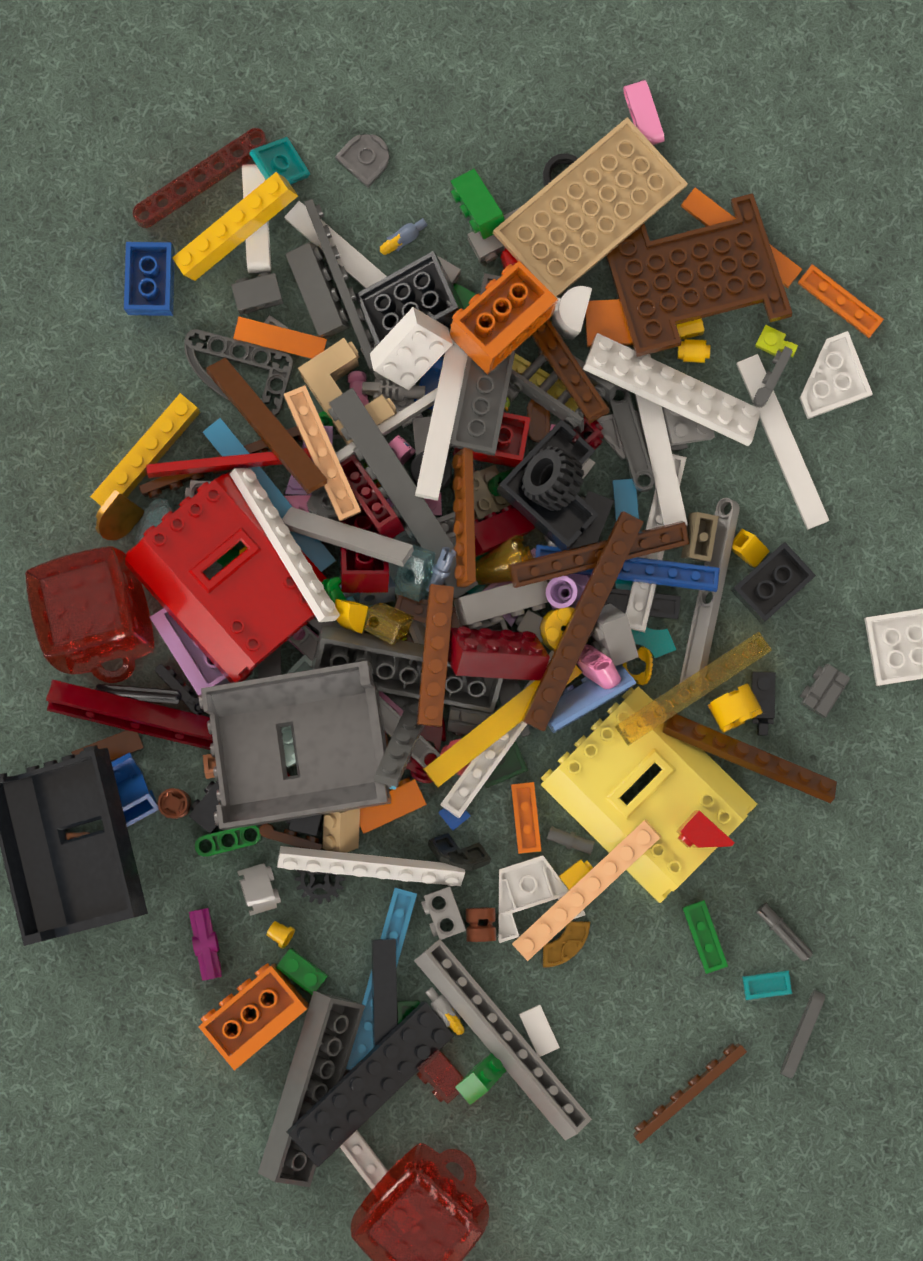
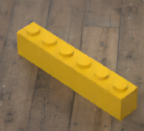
[172,172,298,281]
[90,393,201,506]

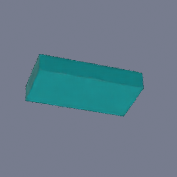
[742,970,792,1000]

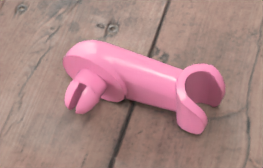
[348,371,369,406]

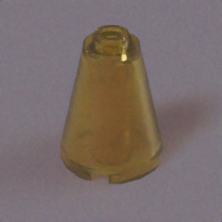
[475,534,533,585]

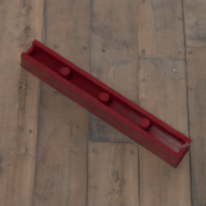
[46,679,213,750]

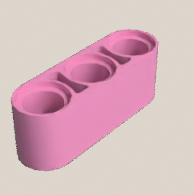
[623,80,665,145]
[577,644,621,689]

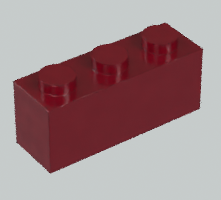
[474,505,535,557]

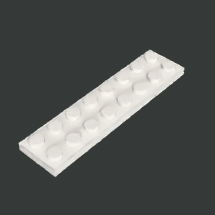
[583,333,761,446]

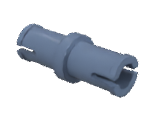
[426,547,456,592]

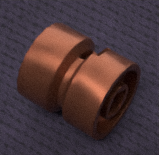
[157,788,192,819]
[466,908,496,942]

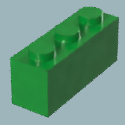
[450,169,505,240]

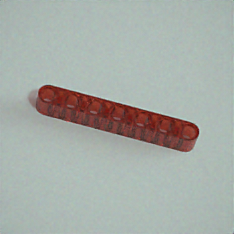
[133,128,268,228]

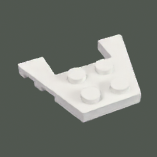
[498,855,585,943]

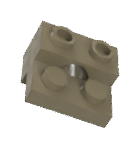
[451,464,511,522]

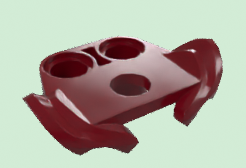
[406,718,446,783]

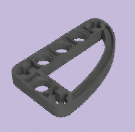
[184,329,293,417]

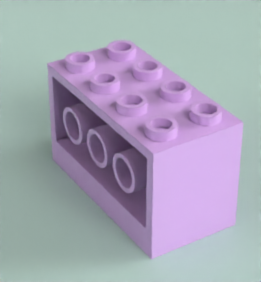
[150,608,229,696]

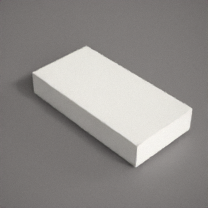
[519,1005,560,1057]

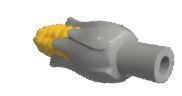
[425,987,465,1035]

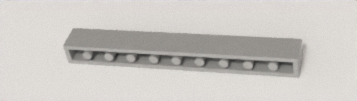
[414,939,592,1140]

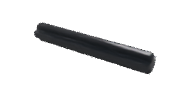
[95,684,182,704]

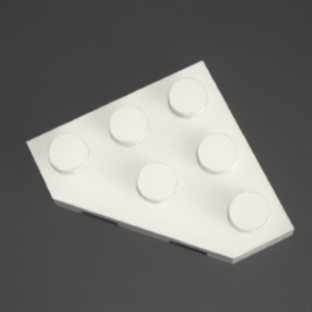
[799,331,872,419]

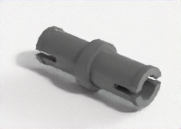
[547,826,595,855]

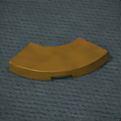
[543,921,590,967]

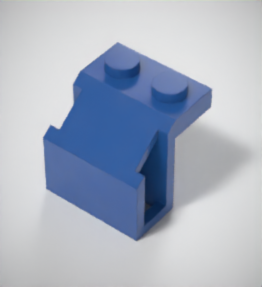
[111,752,159,827]

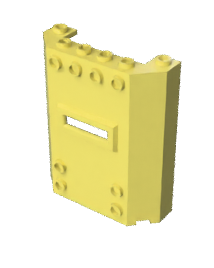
[541,686,757,903]

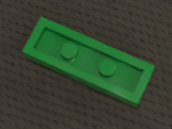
[682,900,728,974]

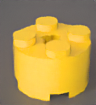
[540,607,588,652]
[707,683,763,733]

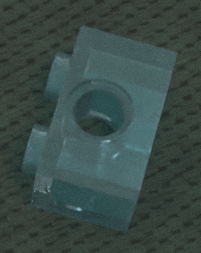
[394,544,435,602]

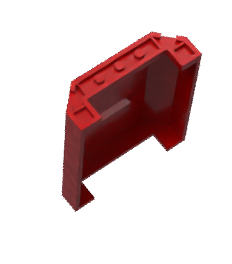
[125,472,327,683]

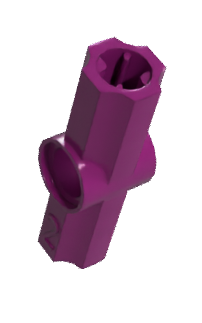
[189,908,222,981]

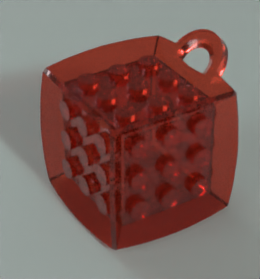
[25,546,155,683]
[351,1143,489,1261]

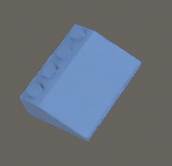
[548,664,636,733]

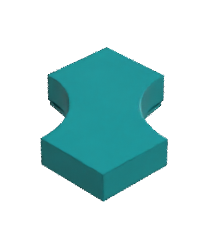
[631,627,676,659]

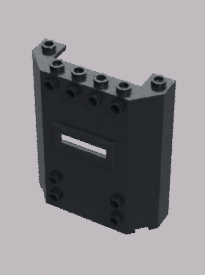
[0,745,148,946]

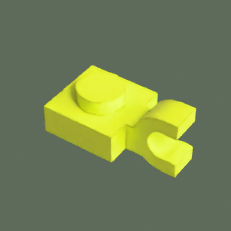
[755,325,798,357]

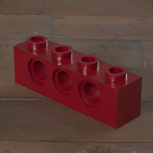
[340,454,404,538]

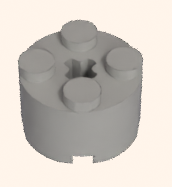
[237,863,281,916]

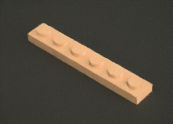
[284,385,361,522]

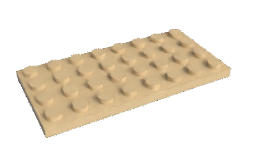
[493,117,688,297]

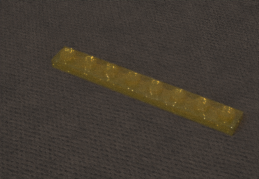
[615,632,772,746]

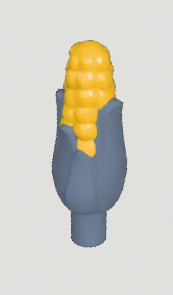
[380,218,428,255]

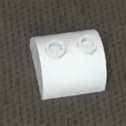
[552,286,592,340]

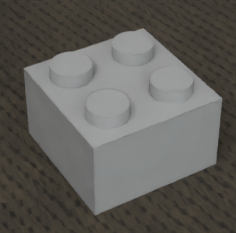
[590,604,639,666]

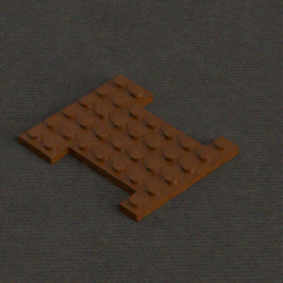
[606,193,792,357]

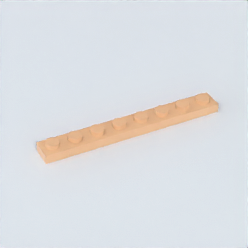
[512,819,662,961]

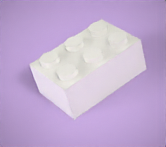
[370,307,452,390]

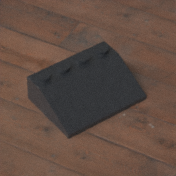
[355,251,464,346]

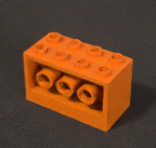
[450,261,558,375]
[199,963,309,1071]

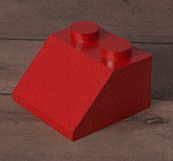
[676,810,735,848]

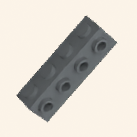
[285,242,350,339]

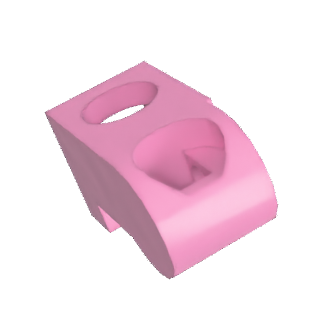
[389,435,416,466]

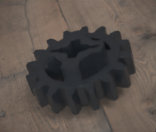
[295,870,346,904]

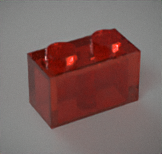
[417,1049,464,1104]

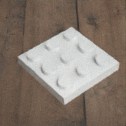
[864,609,923,686]

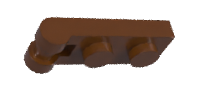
[259,824,323,850]

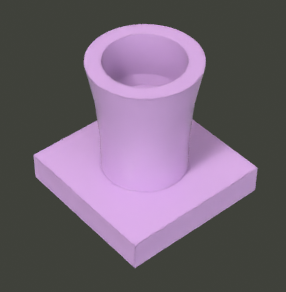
[546,574,590,610]

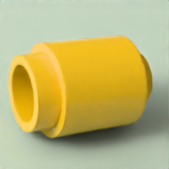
[677,339,710,363]

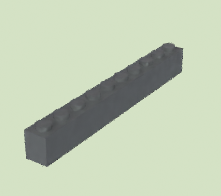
[328,388,478,599]

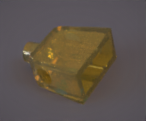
[360,603,414,645]

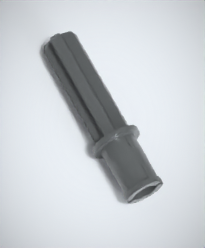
[756,902,813,962]

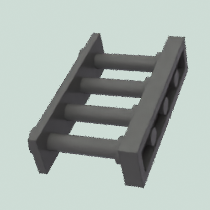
[510,348,616,433]

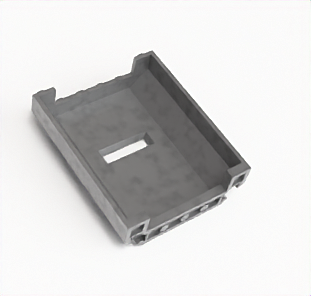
[199,661,391,830]

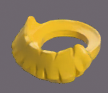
[622,646,653,685]

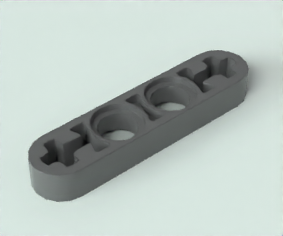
[780,990,825,1079]

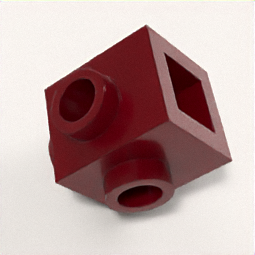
[572,417,604,450]

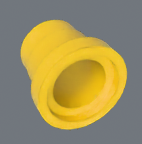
[266,921,295,949]

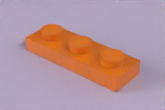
[511,782,541,854]

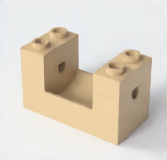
[298,338,397,445]

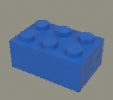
[124,242,175,316]

